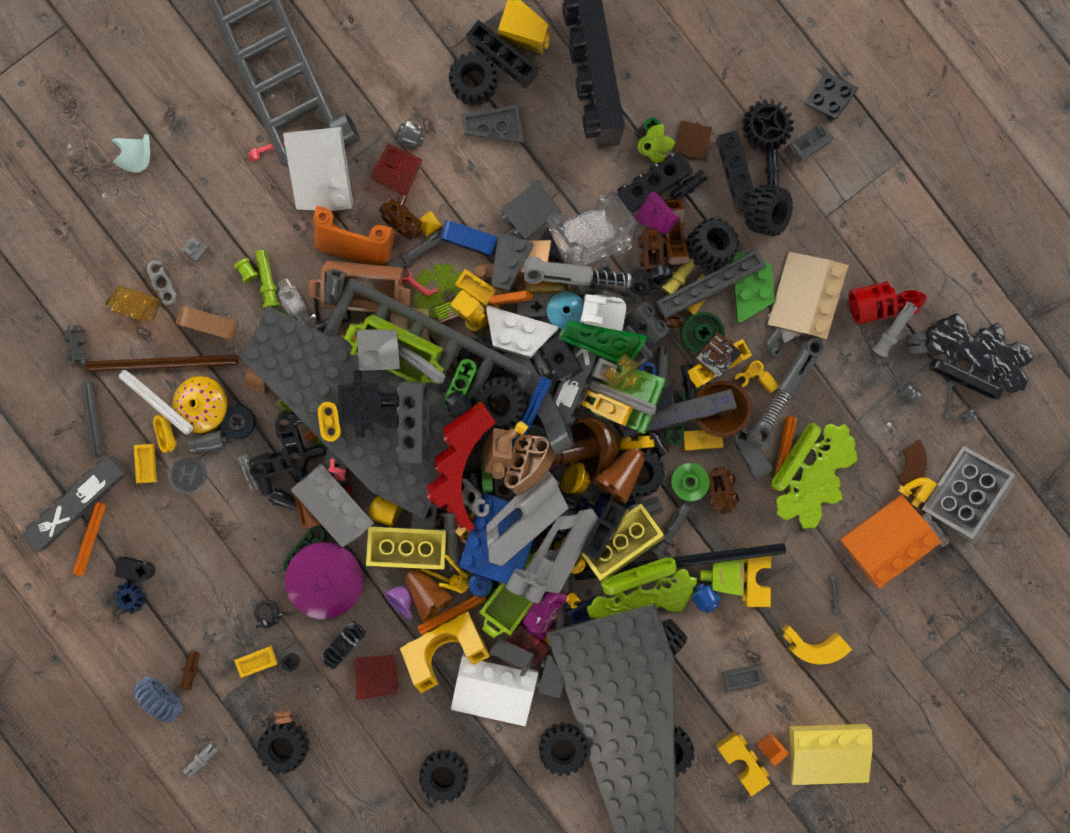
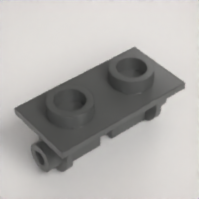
[64,325,88,366]

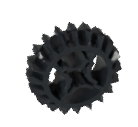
[742,99,794,151]
[320,621,366,670]

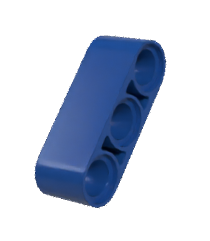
[440,220,498,256]

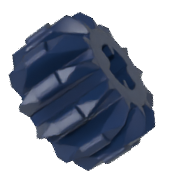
[112,581,147,614]

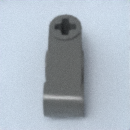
[731,427,773,481]

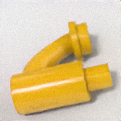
[898,477,937,508]

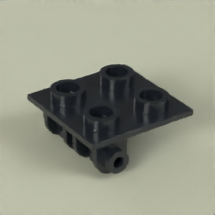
[805,72,859,121]

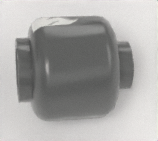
[396,121,425,150]

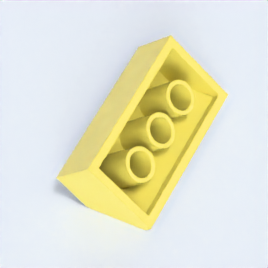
[581,504,664,583]
[366,527,447,570]

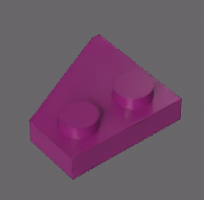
[633,192,678,234]

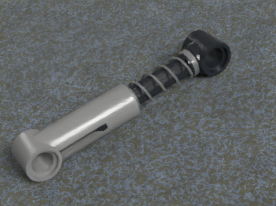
[524,256,650,296]

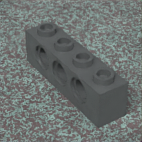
[397,380,429,464]

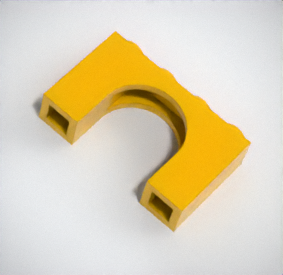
[400,612,490,693]

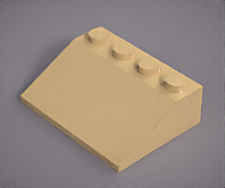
[767,252,848,341]

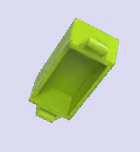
[344,314,444,383]
[479,551,536,638]

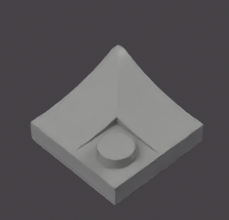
[357,329,400,371]

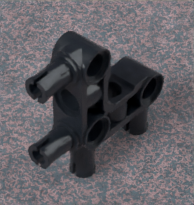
[249,411,326,496]

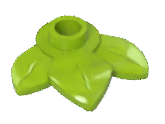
[637,124,675,163]

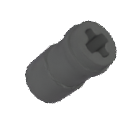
[188,431,227,455]

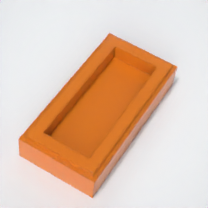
[490,291,533,305]

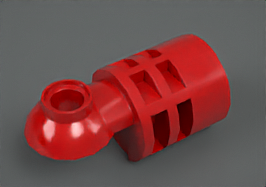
[848,281,927,325]

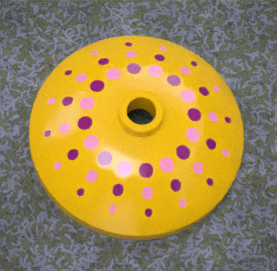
[172,376,227,434]

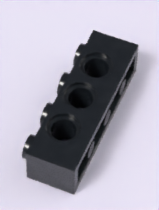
[466,20,538,89]
[716,130,754,213]
[615,151,693,216]

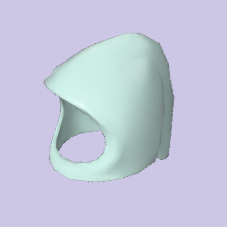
[112,134,150,173]

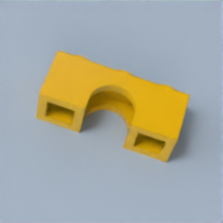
[741,547,771,607]
[715,731,770,796]

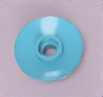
[547,292,584,330]

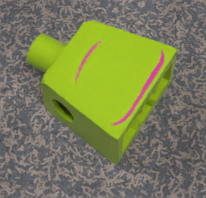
[699,559,744,596]

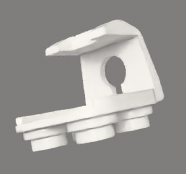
[579,294,626,331]

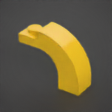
[687,339,752,388]
[781,624,852,664]

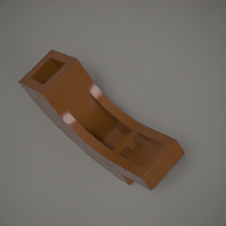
[664,199,689,265]

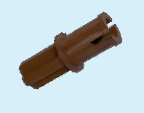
[179,651,200,690]

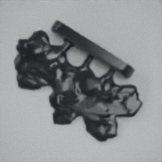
[925,314,1033,400]

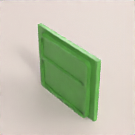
[585,359,666,434]

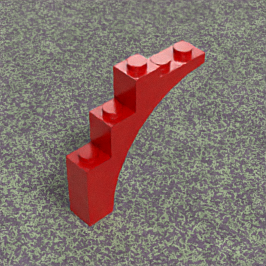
[426,402,496,532]

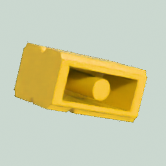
[451,290,486,327]

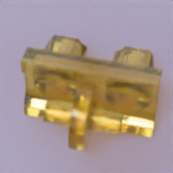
[604,355,640,390]

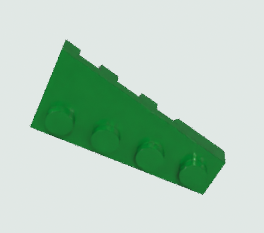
[559,321,647,367]

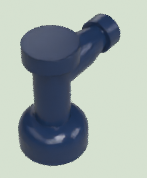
[576,493,607,518]

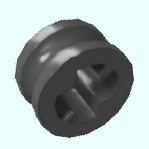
[958,407,979,425]

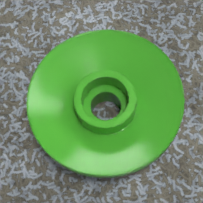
[671,463,710,501]

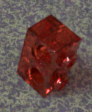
[505,622,550,667]

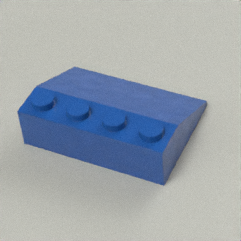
[459,493,534,584]

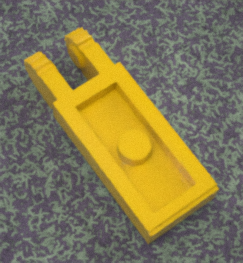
[581,390,633,426]

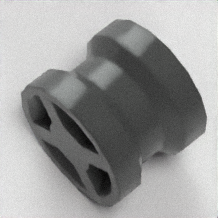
[897,381,922,405]

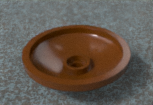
[695,381,752,437]

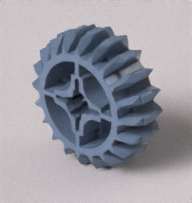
[133,676,183,723]

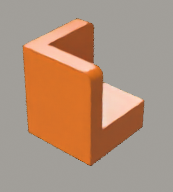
[757,732,789,766]

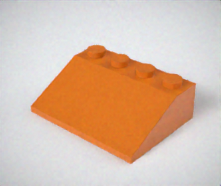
[839,495,942,588]

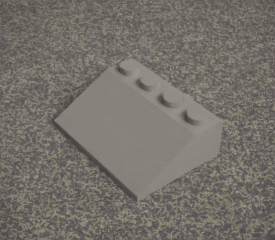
[922,446,1017,544]

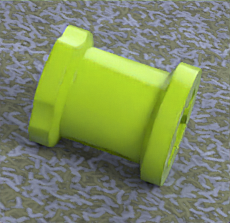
[234,258,258,283]

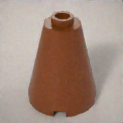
[594,448,645,504]
[404,568,454,621]

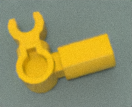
[734,360,779,394]

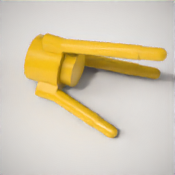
[421,555,469,594]

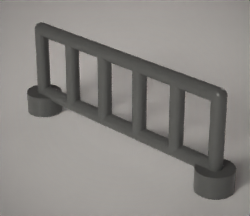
[207,0,360,166]
[317,279,532,442]

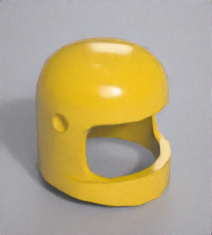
[369,496,403,528]

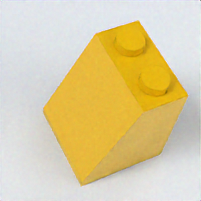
[498,0,551,55]

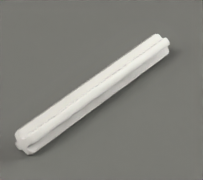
[119,370,193,435]

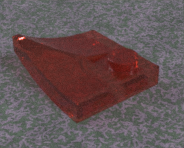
[370,144,423,197]
[355,655,398,700]

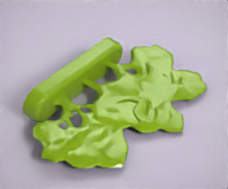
[771,423,858,529]
[587,558,697,619]

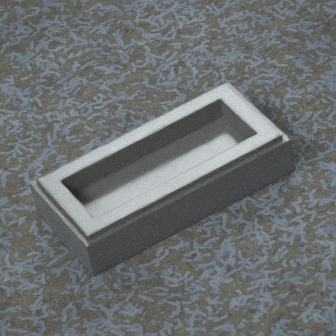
[722,664,764,692]

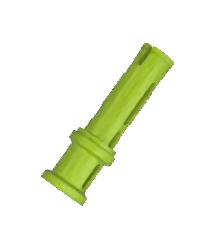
[255,250,280,309]

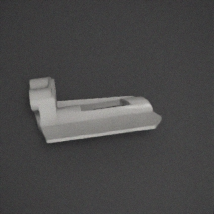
[486,470,569,566]
[506,508,598,604]

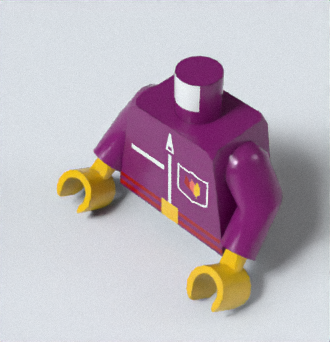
[523,592,580,647]

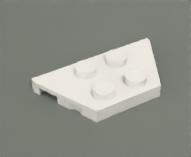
[486,306,558,359]

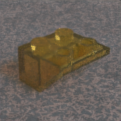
[105,285,161,322]

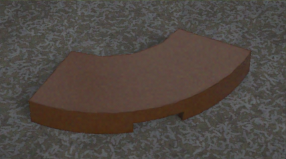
[898,440,927,492]

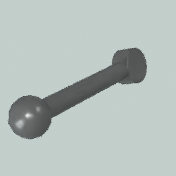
[943,380,955,420]
[829,575,841,615]

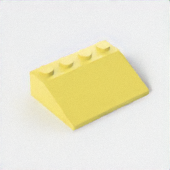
[789,724,873,785]

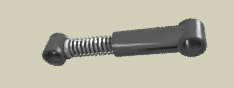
[747,338,825,446]

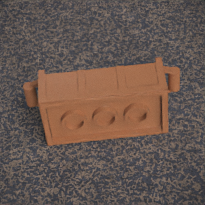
[309,261,411,315]

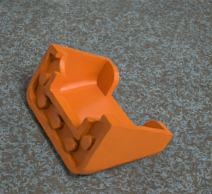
[313,206,397,266]

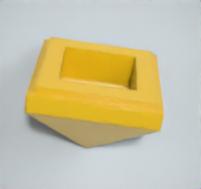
[419,211,442,237]

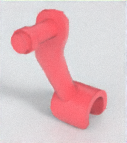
[248,142,285,162]
[403,271,438,297]
[328,458,346,481]

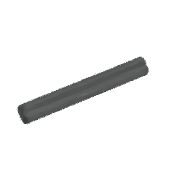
[80,381,103,457]

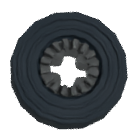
[220,405,256,439]

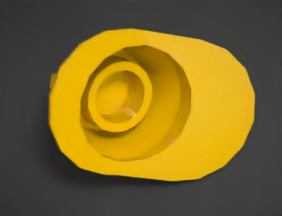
[561,463,591,494]

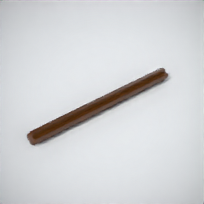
[85,355,239,372]

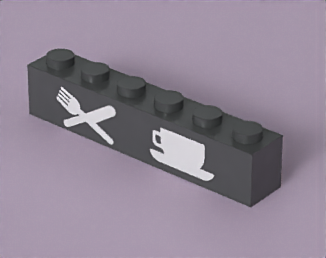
[554,346,601,428]
[22,456,129,552]

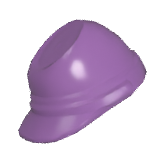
[385,586,413,619]

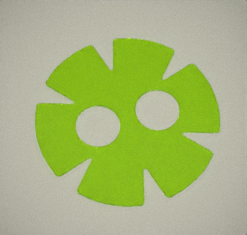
[413,264,462,318]

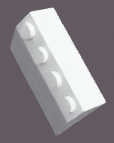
[283,127,353,211]
[451,653,538,726]

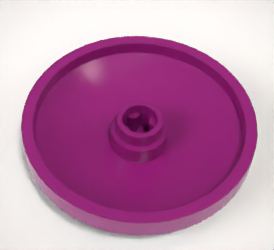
[285,542,363,619]

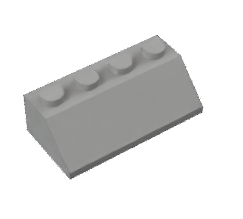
[290,464,373,547]

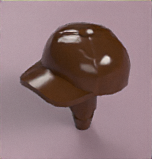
[552,418,618,479]

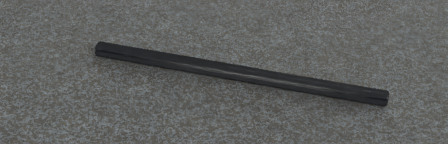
[575,543,786,580]

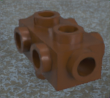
[379,194,422,240]
[638,227,667,274]
[708,467,739,514]

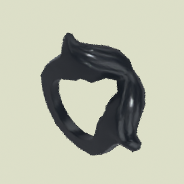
[254,600,283,628]

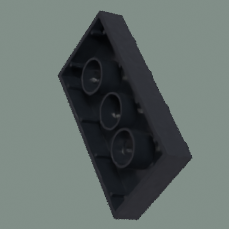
[562,0,625,149]

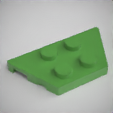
[732,251,775,323]

